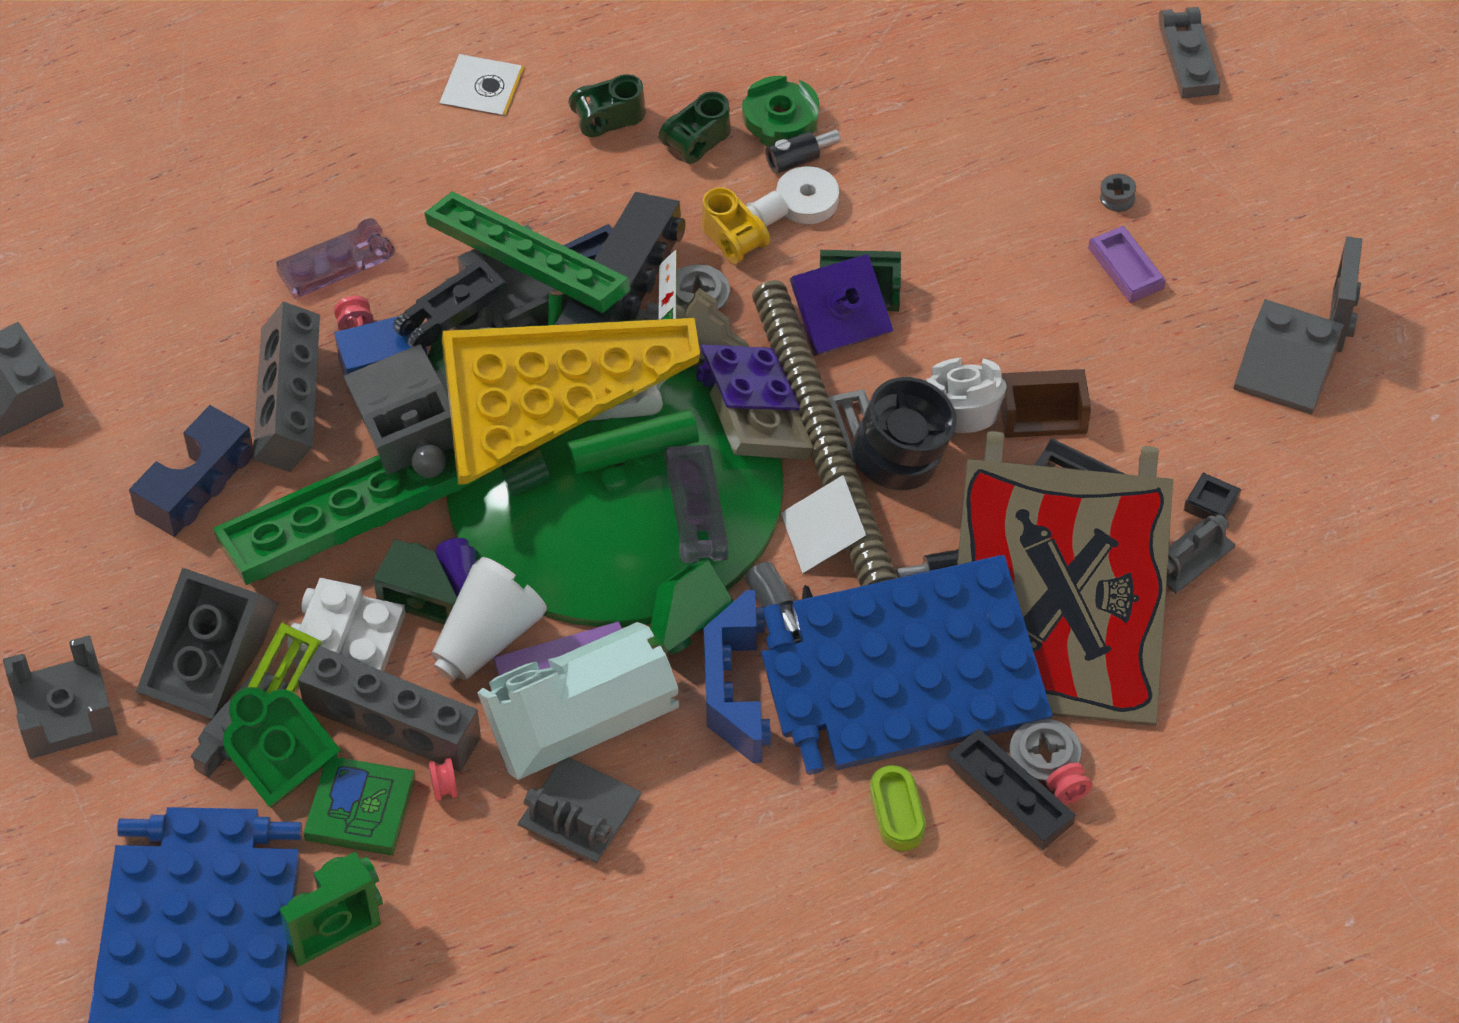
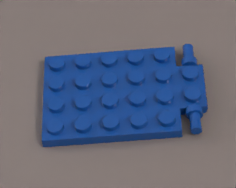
[761,555,1053,775]
[88,807,302,1023]

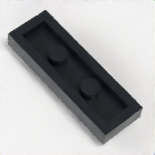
[946,728,1076,850]

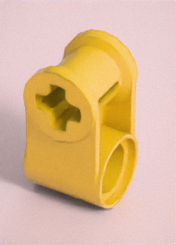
[702,187,770,264]

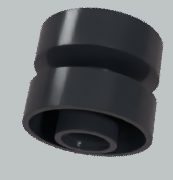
[852,377,956,490]

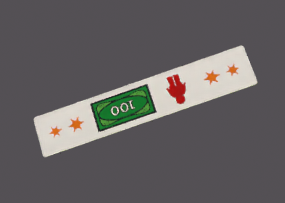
[659,250,677,386]

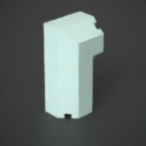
[477,622,679,780]

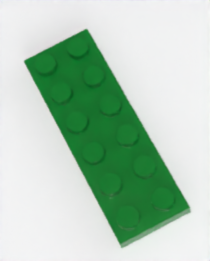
[213,447,480,585]

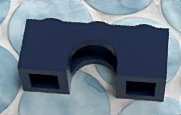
[129,405,253,537]

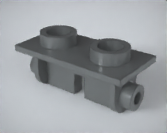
[1166,515,1236,594]

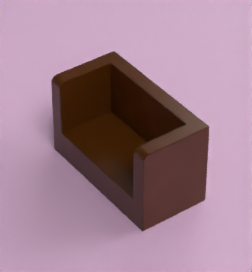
[1000,369,1091,438]

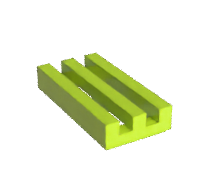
[247,622,322,694]

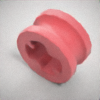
[334,296,374,331]
[429,758,458,802]
[1046,762,1093,805]

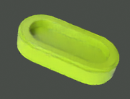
[870,765,926,851]

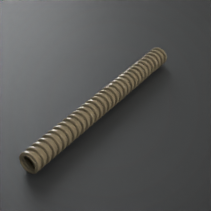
[752,280,898,586]

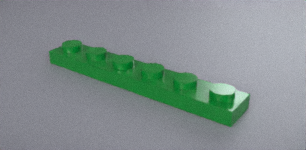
[424,191,631,313]

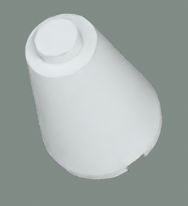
[432,557,547,681]

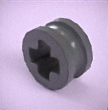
[1100,174,1136,212]

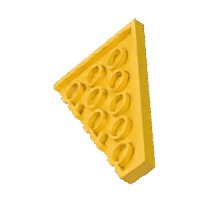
[442,318,700,485]

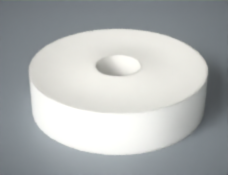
[776,166,839,224]

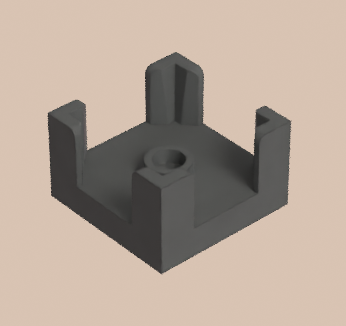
[3,635,118,759]

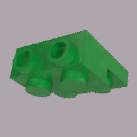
[279,851,383,967]

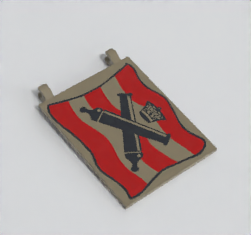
[957,431,1173,726]

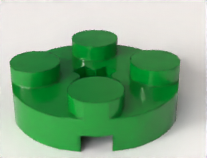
[742,75,819,146]

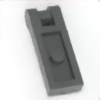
[1159,7,1220,98]

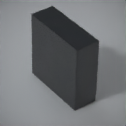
[1183,472,1241,520]

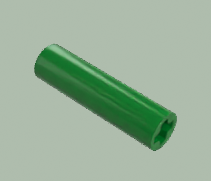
[566,409,699,475]

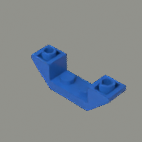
[704,590,771,763]

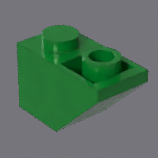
[648,560,733,655]

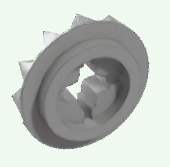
[676,264,730,310]
[1010,719,1082,781]

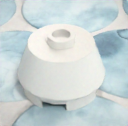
[926,358,1007,433]

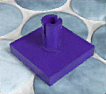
[790,254,894,356]

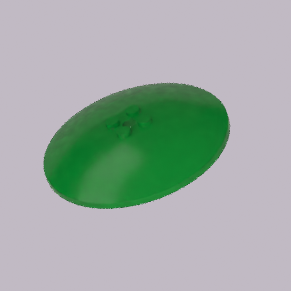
[447,366,783,627]

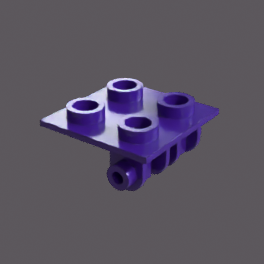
[696,344,800,410]

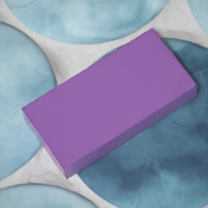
[1088,226,1166,303]

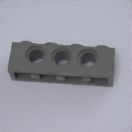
[252,301,320,472]
[298,646,481,772]

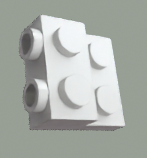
[287,578,406,671]

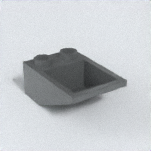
[343,344,454,478]

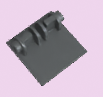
[518,757,642,864]

